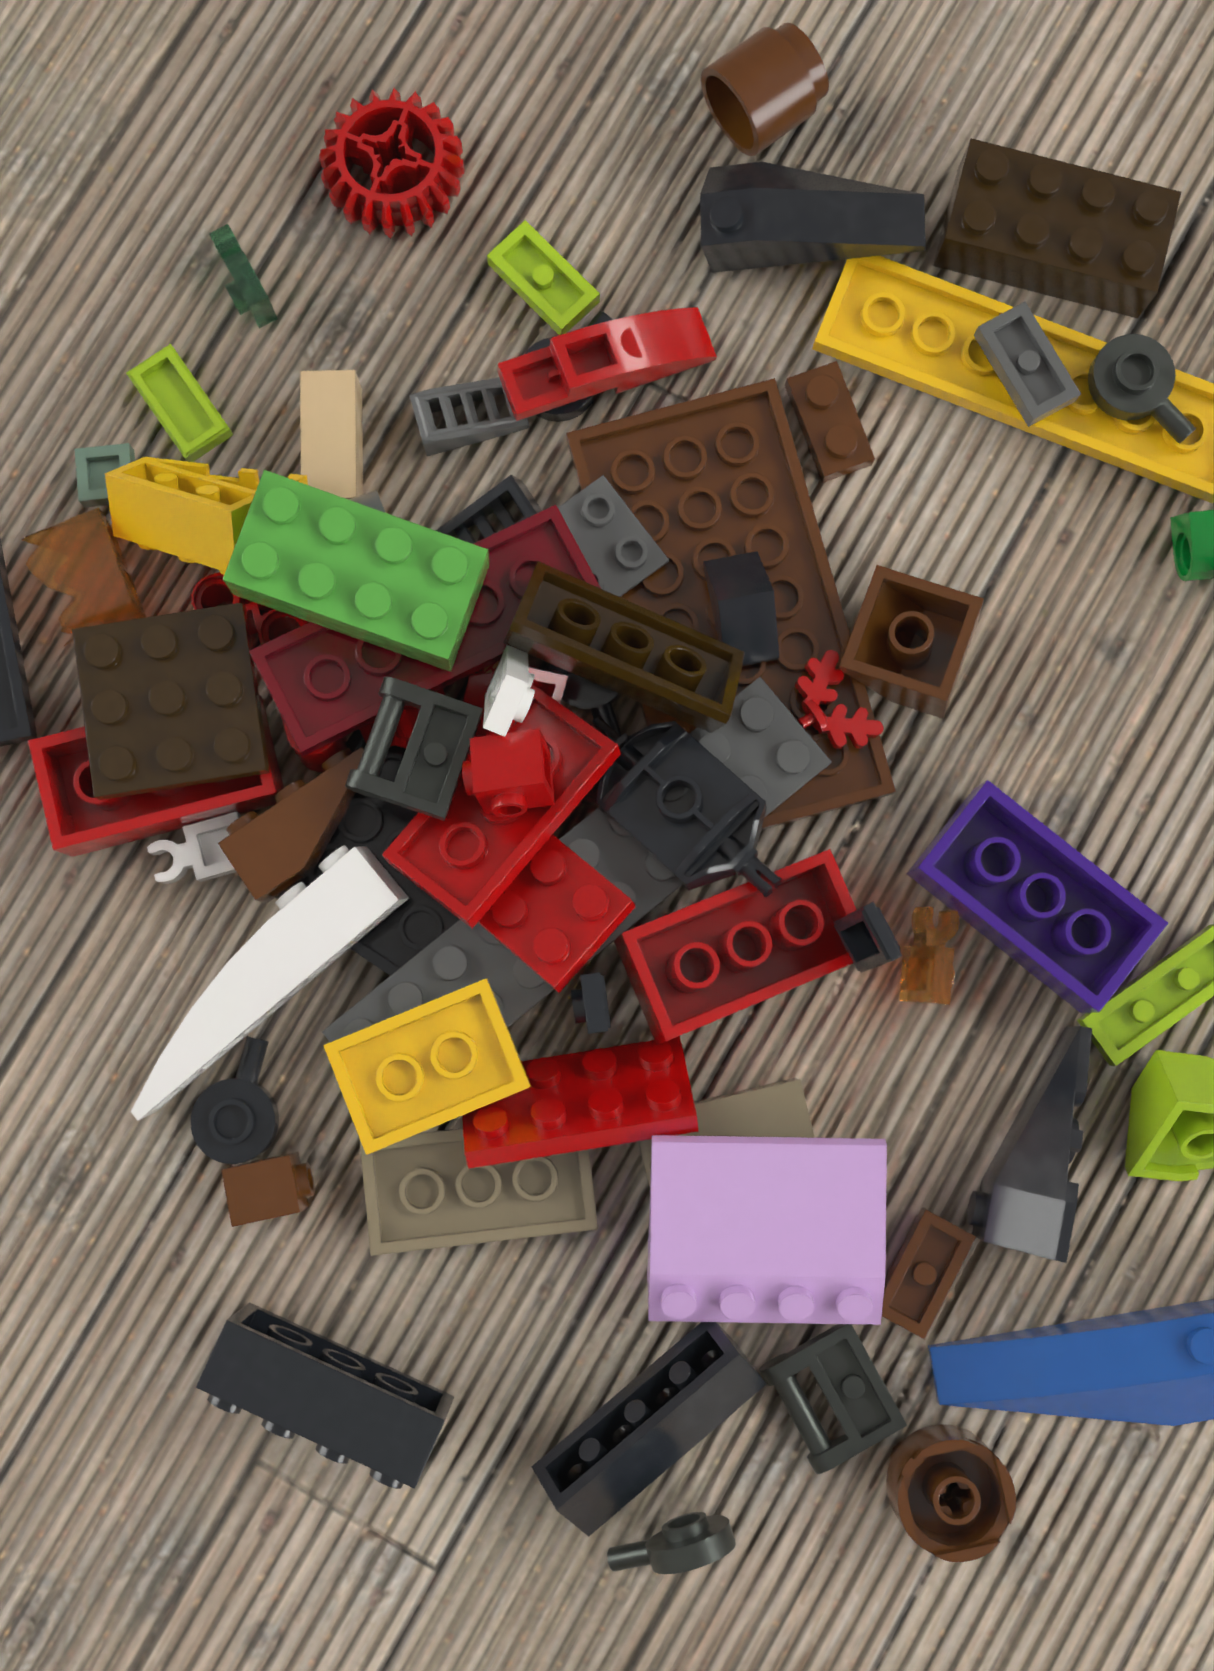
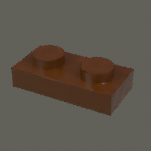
[785,361,875,483]
[882,1208,976,1340]

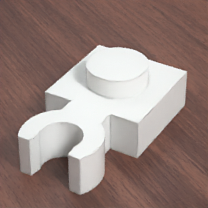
[147,812,241,884]

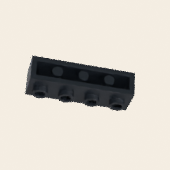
[531,1322,767,1537]

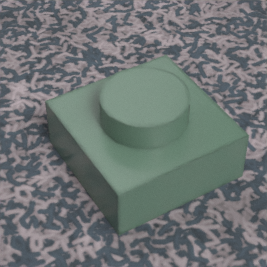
[74,443,135,508]

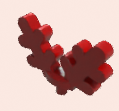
[795,650,884,749]

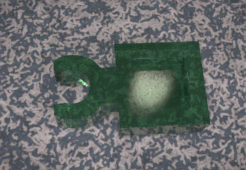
[209,224,278,328]

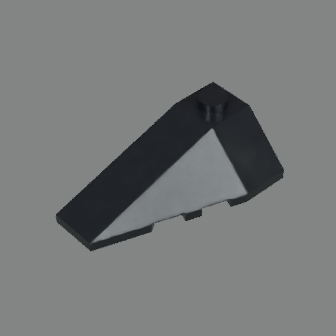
[700,161,926,273]

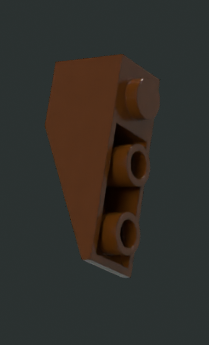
[218,747,364,904]

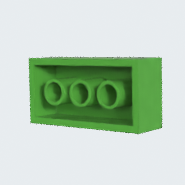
[223,470,489,672]

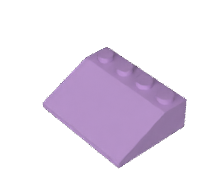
[647,1135,887,1325]

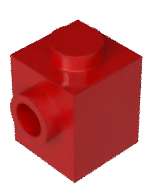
[462,728,555,818]

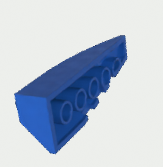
[928,1299,1214,1426]

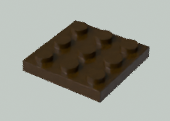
[72,603,270,800]

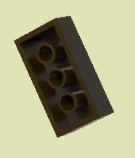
[933,138,1182,319]

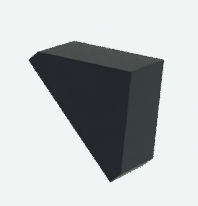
[703,551,780,666]

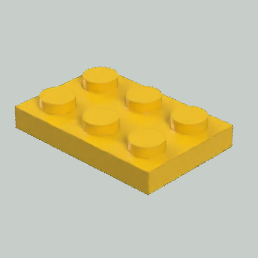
[323,978,531,1155]

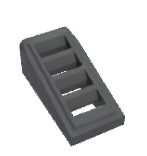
[409,377,530,456]

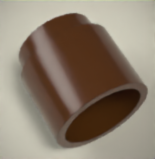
[701,22,829,156]

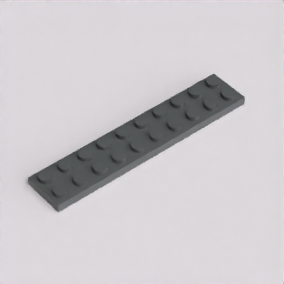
[322,677,832,1042]

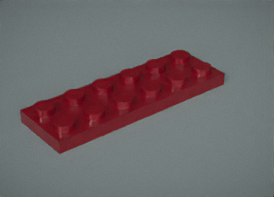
[249,504,601,757]

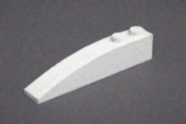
[131,845,409,1121]

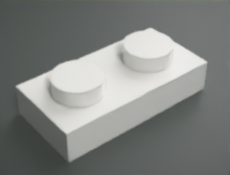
[483,645,535,737]

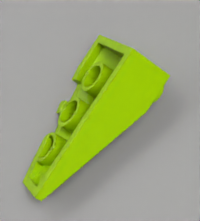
[1125,1050,1214,1182]

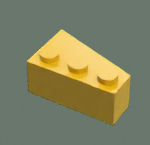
[105,457,308,575]

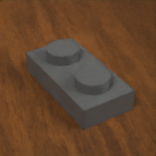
[974,302,1081,427]

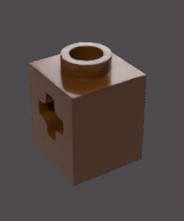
[221,1152,315,1227]

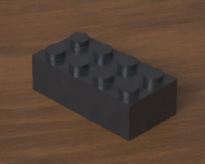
[196,1302,454,1489]

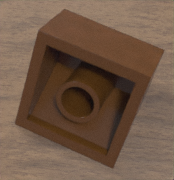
[839,565,984,719]

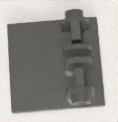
[558,475,669,597]

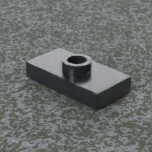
[571,972,611,1034]

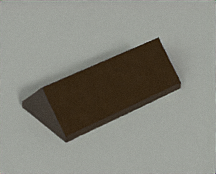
[503,561,745,733]

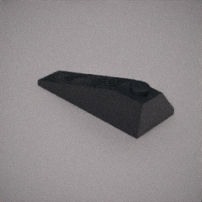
[967,1026,1092,1263]

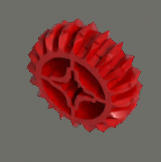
[319,87,465,239]

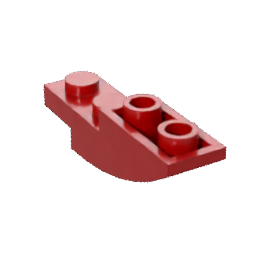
[497,307,717,421]

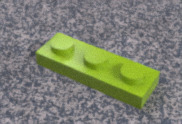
[1077,924,1214,1066]

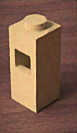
[300,370,363,499]

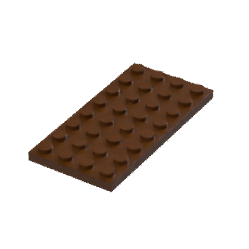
[566,378,896,830]

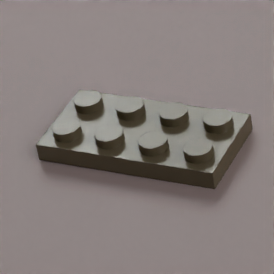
[360,1128,598,1256]

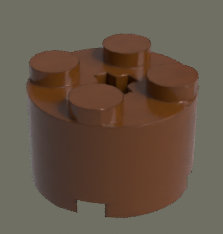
[886,1424,1016,1562]

